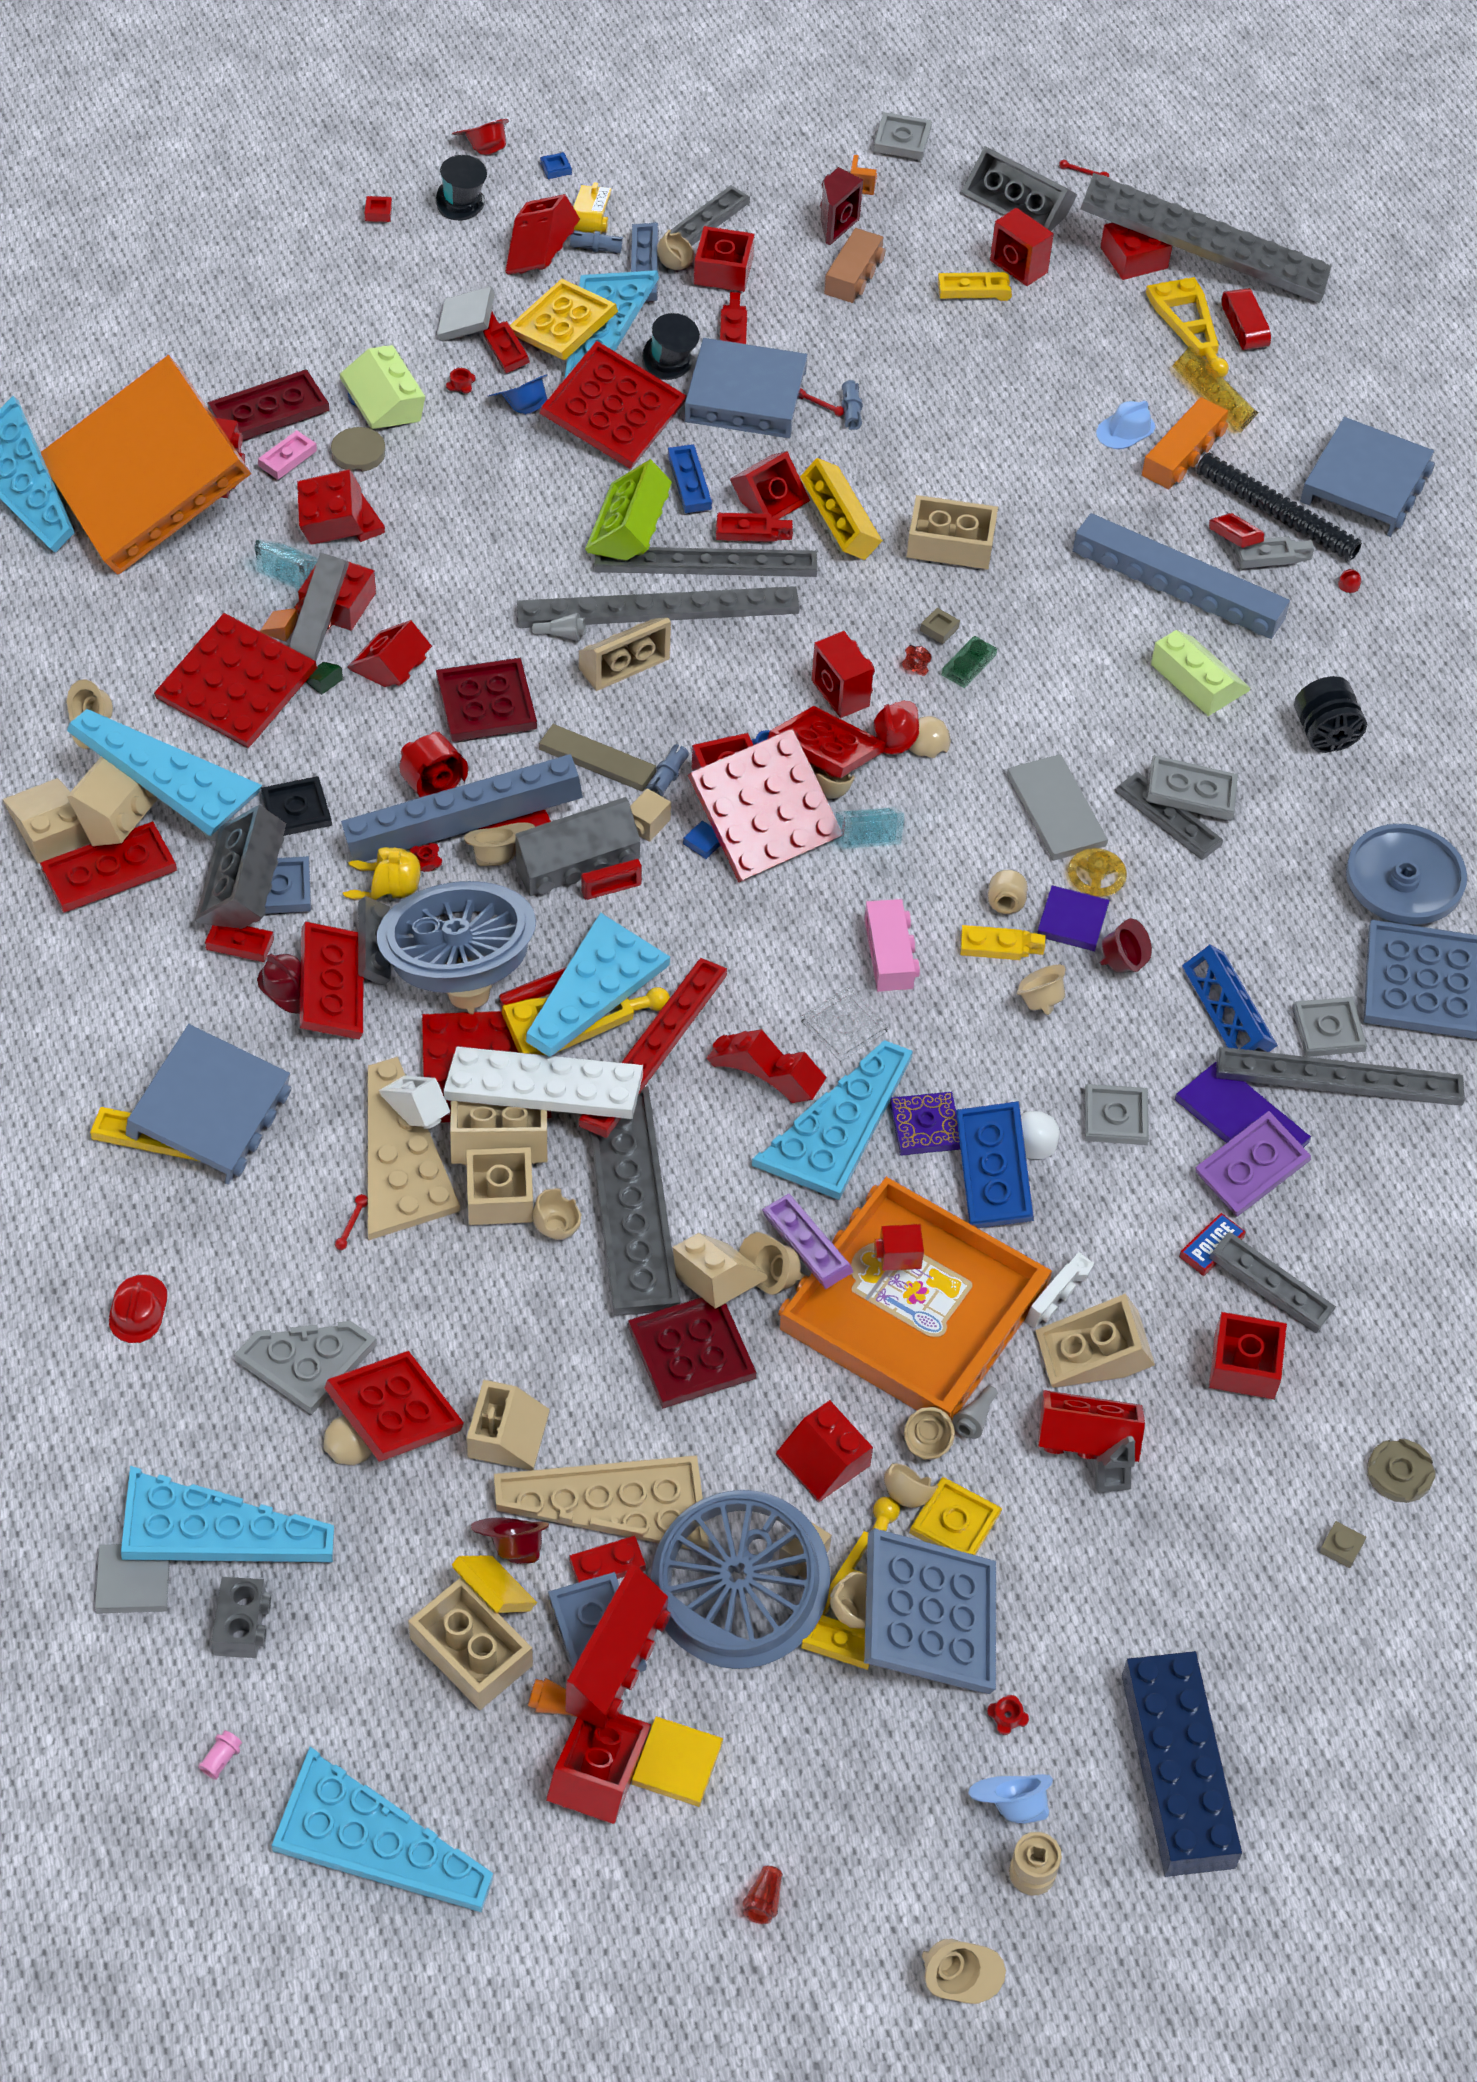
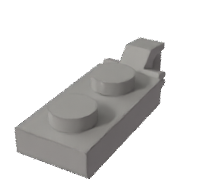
[1235,536,1314,569]

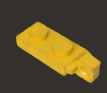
[960,925,1045,960]

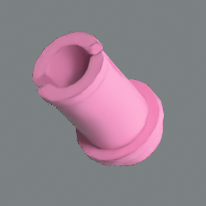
[198,1730,242,1780]

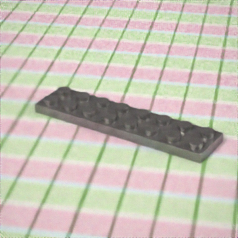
[590,1086,680,1315]

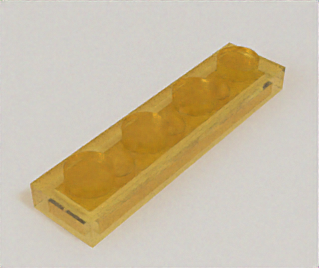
[1172,346,1259,433]

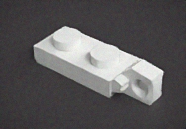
[1025,1252,1094,1329]

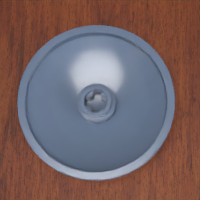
[1346,824,1467,925]

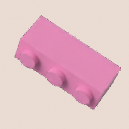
[864,899,920,992]

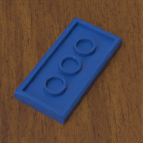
[956,1101,1034,1228]

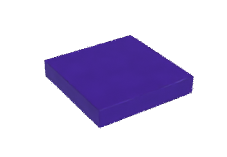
[1037,885,1110,952]

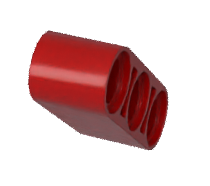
[1221,288,1271,350]

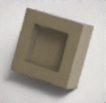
[920,607,960,644]
[1319,1521,1367,1568]

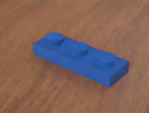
[668,444,712,513]

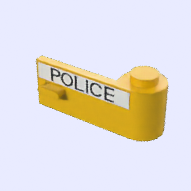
[573,182,611,234]

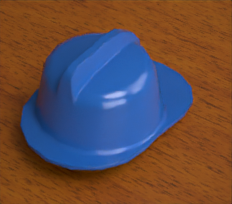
[487,374,548,414]

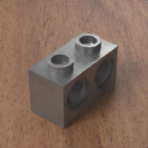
[211,1576,271,1658]

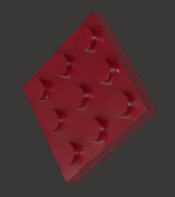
[436,657,537,742]
[628,1298,757,1409]

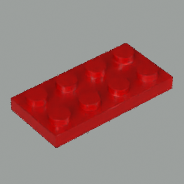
[40,821,177,913]
[300,921,364,1040]

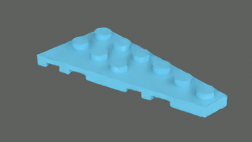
[564,270,659,379]
[0,396,75,553]
[67,709,262,836]
[526,912,671,1057]
[752,1040,913,1200]
[121,1466,334,1562]
[271,1747,493,1912]

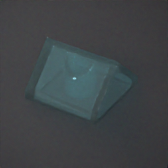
[254,539,318,589]
[836,807,904,849]

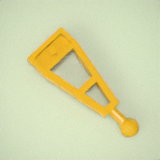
[1146,277,1229,379]
[502,987,670,1056]
[801,1496,900,1670]

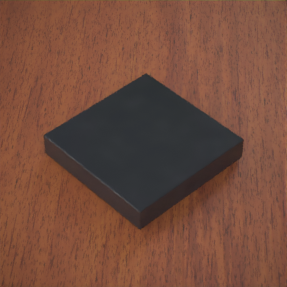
[261,776,332,836]

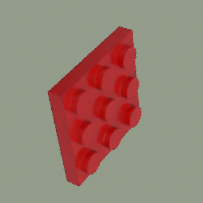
[768,706,886,778]
[324,1350,464,1462]

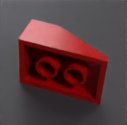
[546,1713,652,1824]

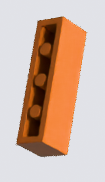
[1141,397,1228,490]

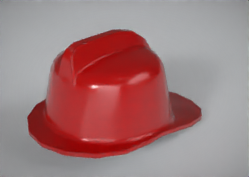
[452,119,509,155]
[874,700,919,755]
[109,1275,168,1343]

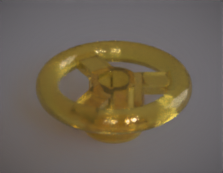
[1068,848,1127,897]

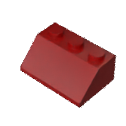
[1038,1390,1145,1462]

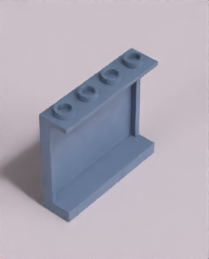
[685,338,808,439]
[1300,417,1435,537]
[126,1024,292,1185]

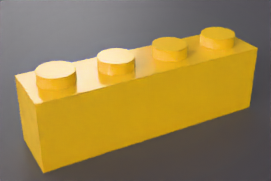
[800,458,882,560]

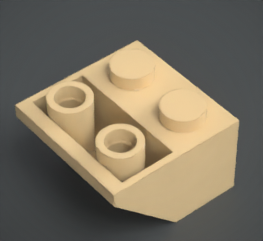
[466,1380,550,1470]

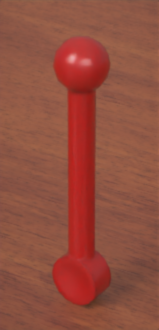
[1059,159,1109,177]
[798,388,844,417]
[335,1194,368,1250]

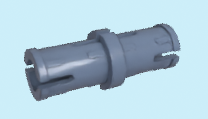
[570,230,623,254]
[841,380,863,430]
[646,744,689,797]

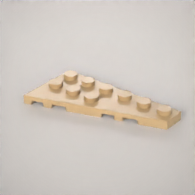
[494,1455,709,1552]

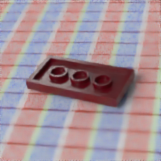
[207,369,330,440]

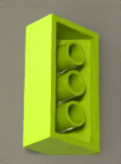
[585,459,672,560]

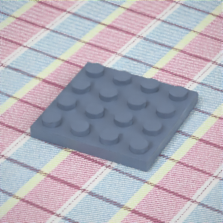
[1363,920,1477,1039]
[864,1528,996,1694]

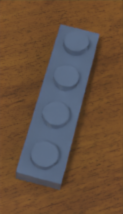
[631,222,659,302]

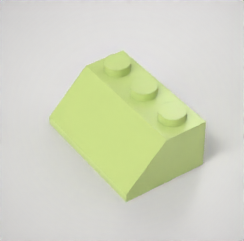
[340,345,425,429]
[1151,630,1250,716]

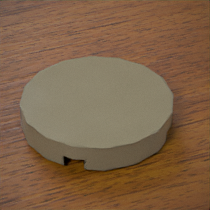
[331,427,386,472]
[1367,1439,1435,1503]

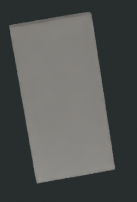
[1007,754,1108,861]

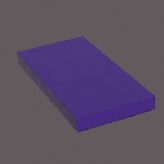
[1175,1062,1311,1148]

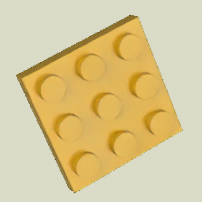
[510,278,618,361]

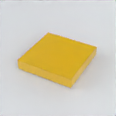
[909,1476,1002,1555]
[452,1555,537,1613]
[632,1716,723,1807]

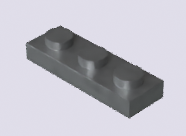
[358,896,391,985]

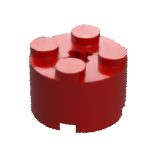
[399,731,468,798]

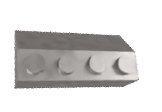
[961,146,1077,231]
[515,797,641,897]
[195,805,286,929]

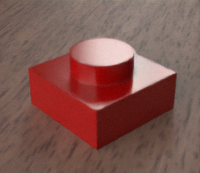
[364,196,392,222]

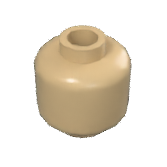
[988,870,1028,914]

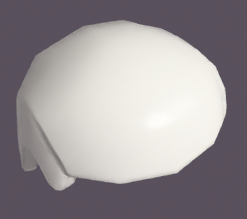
[1021,1111,1060,1159]

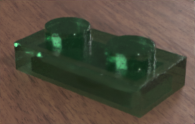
[941,635,998,688]

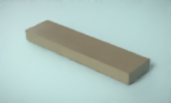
[539,724,656,792]

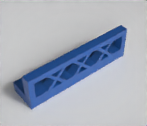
[1182,944,1278,1052]

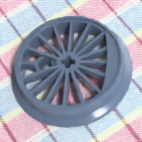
[377,881,536,993]
[651,1490,830,1669]

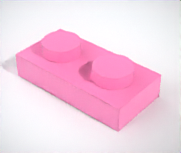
[258,430,317,480]

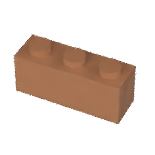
[824,228,886,303]

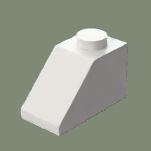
[379,1076,450,1129]

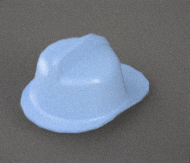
[1096,401,1155,449]
[968,1774,1053,1824]

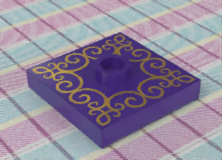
[890,1092,961,1156]

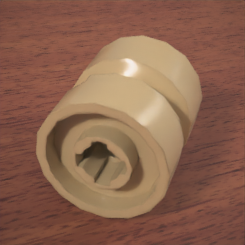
[1009,1832,1062,1896]

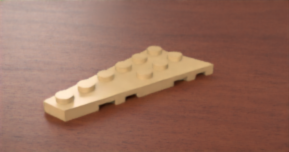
[368,1057,460,1241]

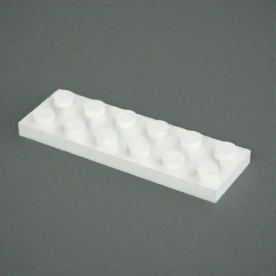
[444,1047,643,1119]

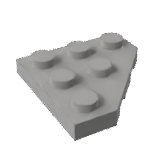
[234,1321,377,1415]

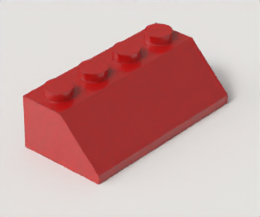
[566,1564,671,1729]

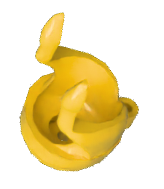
[343,847,421,900]

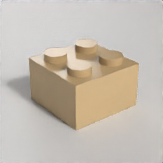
[466,1147,533,1225]

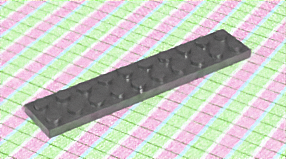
[1080,173,1332,303]

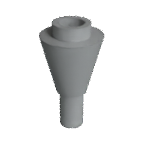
[532,613,586,641]
[952,1385,998,1439]

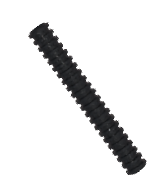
[1197,452,1362,561]

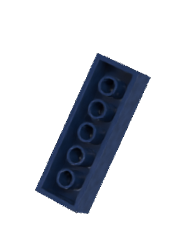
[1121,1651,1242,1877]

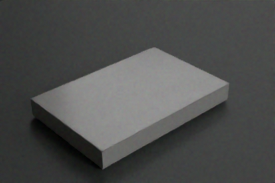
[1146,755,1238,821]

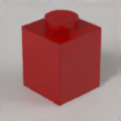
[874,1224,924,1271]

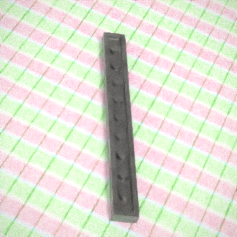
[517,586,800,628]

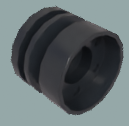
[1293,676,1368,753]

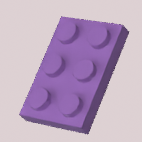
[1195,1111,1311,1217]

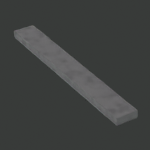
[595,547,818,577]
[1216,1047,1465,1106]

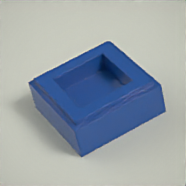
[540,152,572,179]
[683,820,721,859]

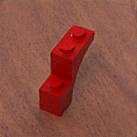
[706,1029,827,1103]

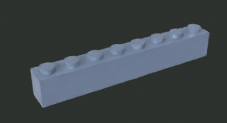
[1072,513,1290,639]
[341,754,583,862]

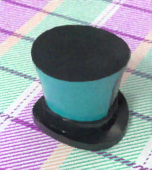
[436,155,487,221]
[642,313,700,380]

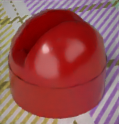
[1338,569,1361,593]

